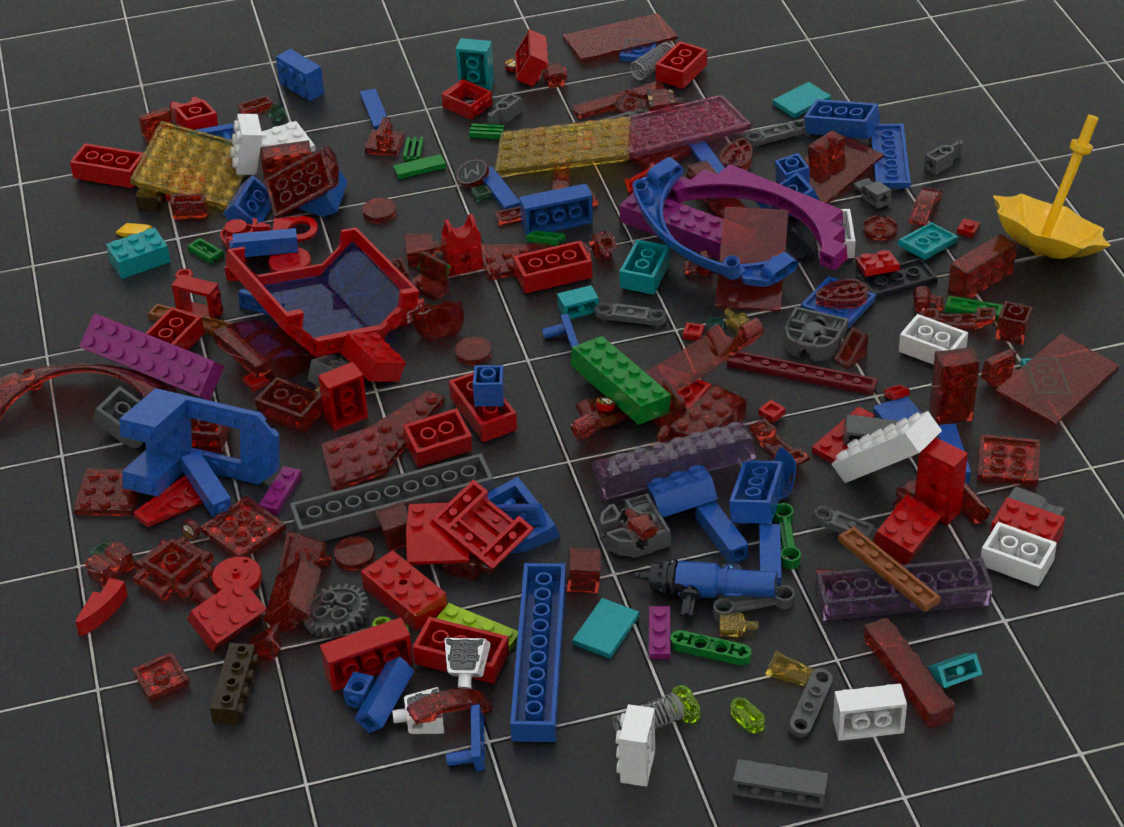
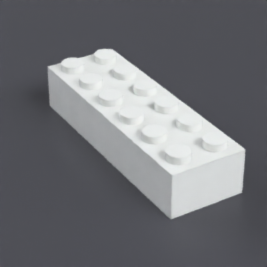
[832,411,942,483]

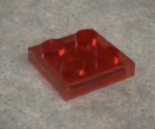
[132,652,190,702]

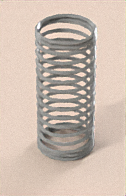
[630,42,673,80]
[613,693,684,733]

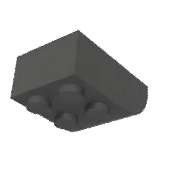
[92,386,144,448]

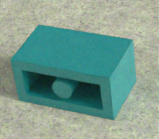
[557,285,599,319]
[927,653,983,688]

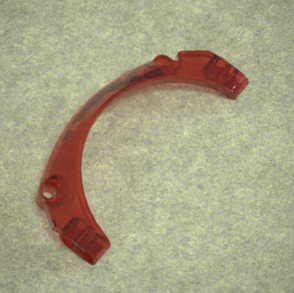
[570,318,764,441]
[0,363,178,421]

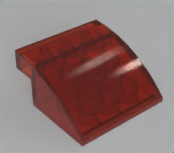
[264,146,339,218]
[213,320,319,387]

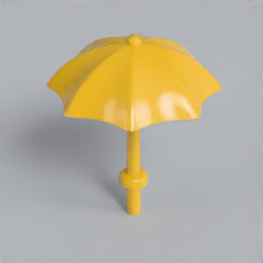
[993,115,1111,259]

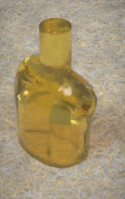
[724,308,754,334]
[719,613,758,637]

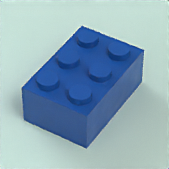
[276,49,324,101]
[646,465,718,518]

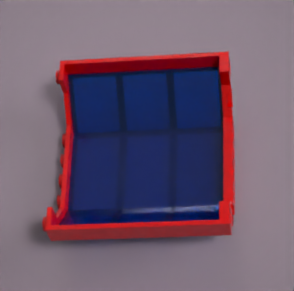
[226,227,419,357]

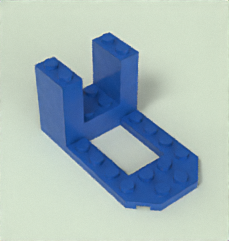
[119,388,280,497]

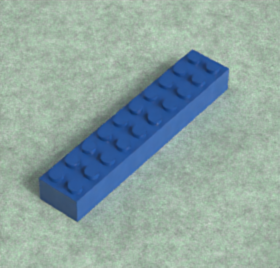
[510,563,567,742]

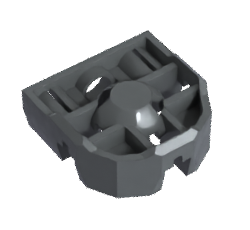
[784,307,849,362]
[600,493,671,558]

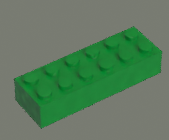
[570,336,671,425]

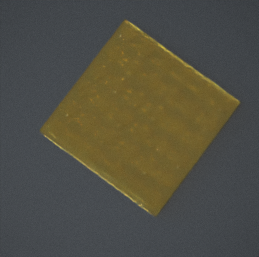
[130,121,245,209]

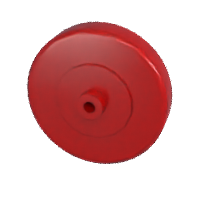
[268,247,311,273]
[212,556,262,592]

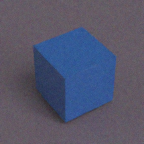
[775,153,810,184]
[473,365,505,406]

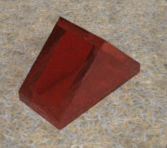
[834,326,868,368]
[248,624,282,662]

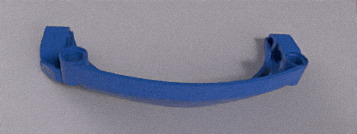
[633,157,798,287]

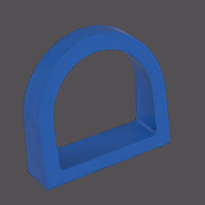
[488,476,560,554]

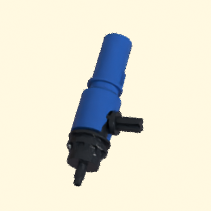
[634,560,778,619]

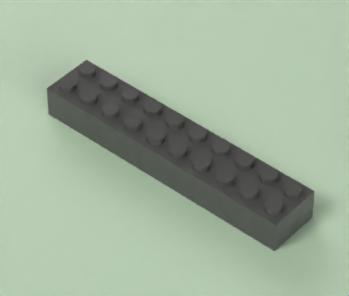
[290,453,494,547]

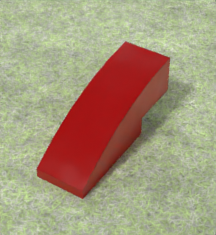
[75,578,128,636]

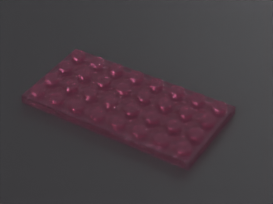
[603,95,751,158]

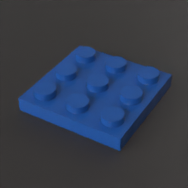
[801,276,876,329]

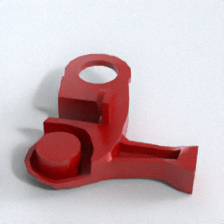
[220,216,318,281]

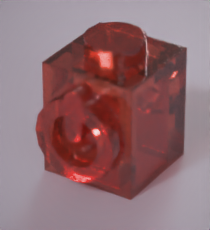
[543,62,568,88]
[589,230,618,259]

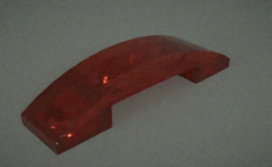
[909,187,943,226]
[920,307,995,331]
[749,418,810,466]
[406,689,493,724]

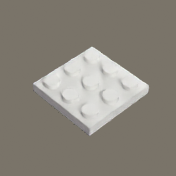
[260,121,316,165]

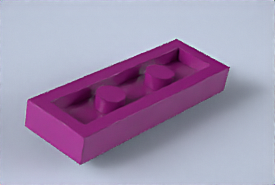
[259,466,302,515]
[649,606,670,659]

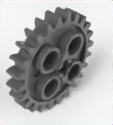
[302,583,370,639]

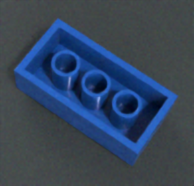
[804,99,880,139]
[519,184,593,236]
[729,460,785,524]

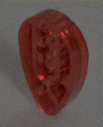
[719,138,753,170]
[816,279,868,308]

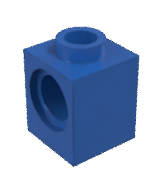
[343,671,374,708]

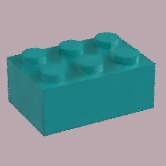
[456,38,494,91]
[106,227,171,279]
[619,240,671,295]

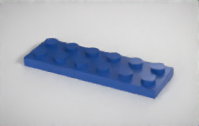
[871,124,911,189]

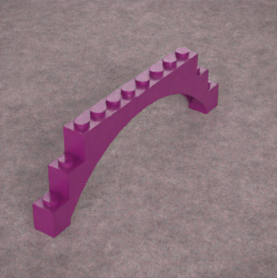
[667,164,847,271]

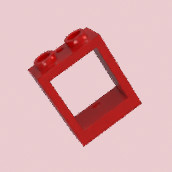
[441,79,493,120]
[171,274,223,319]

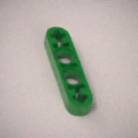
[670,630,752,666]

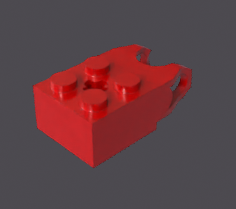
[169,97,218,133]
[441,214,483,277]

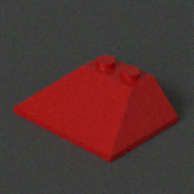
[432,479,534,570]
[406,503,470,565]

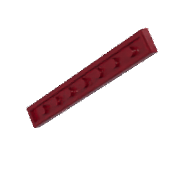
[727,350,878,395]

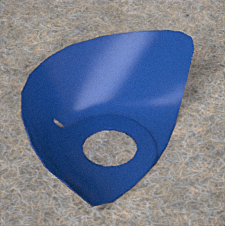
[774,447,796,500]

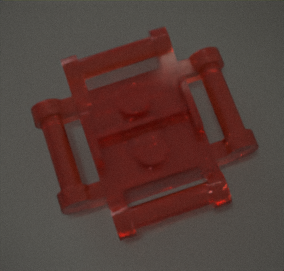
[133,536,214,601]

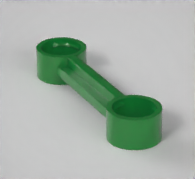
[773,503,801,570]

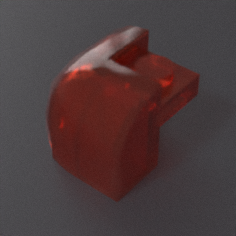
[411,300,464,341]

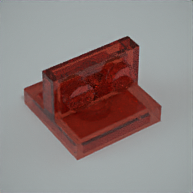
[364,116,404,156]
[278,531,332,583]

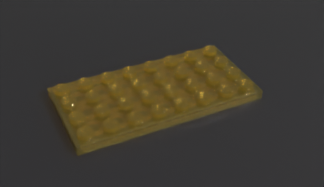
[495,116,632,176]

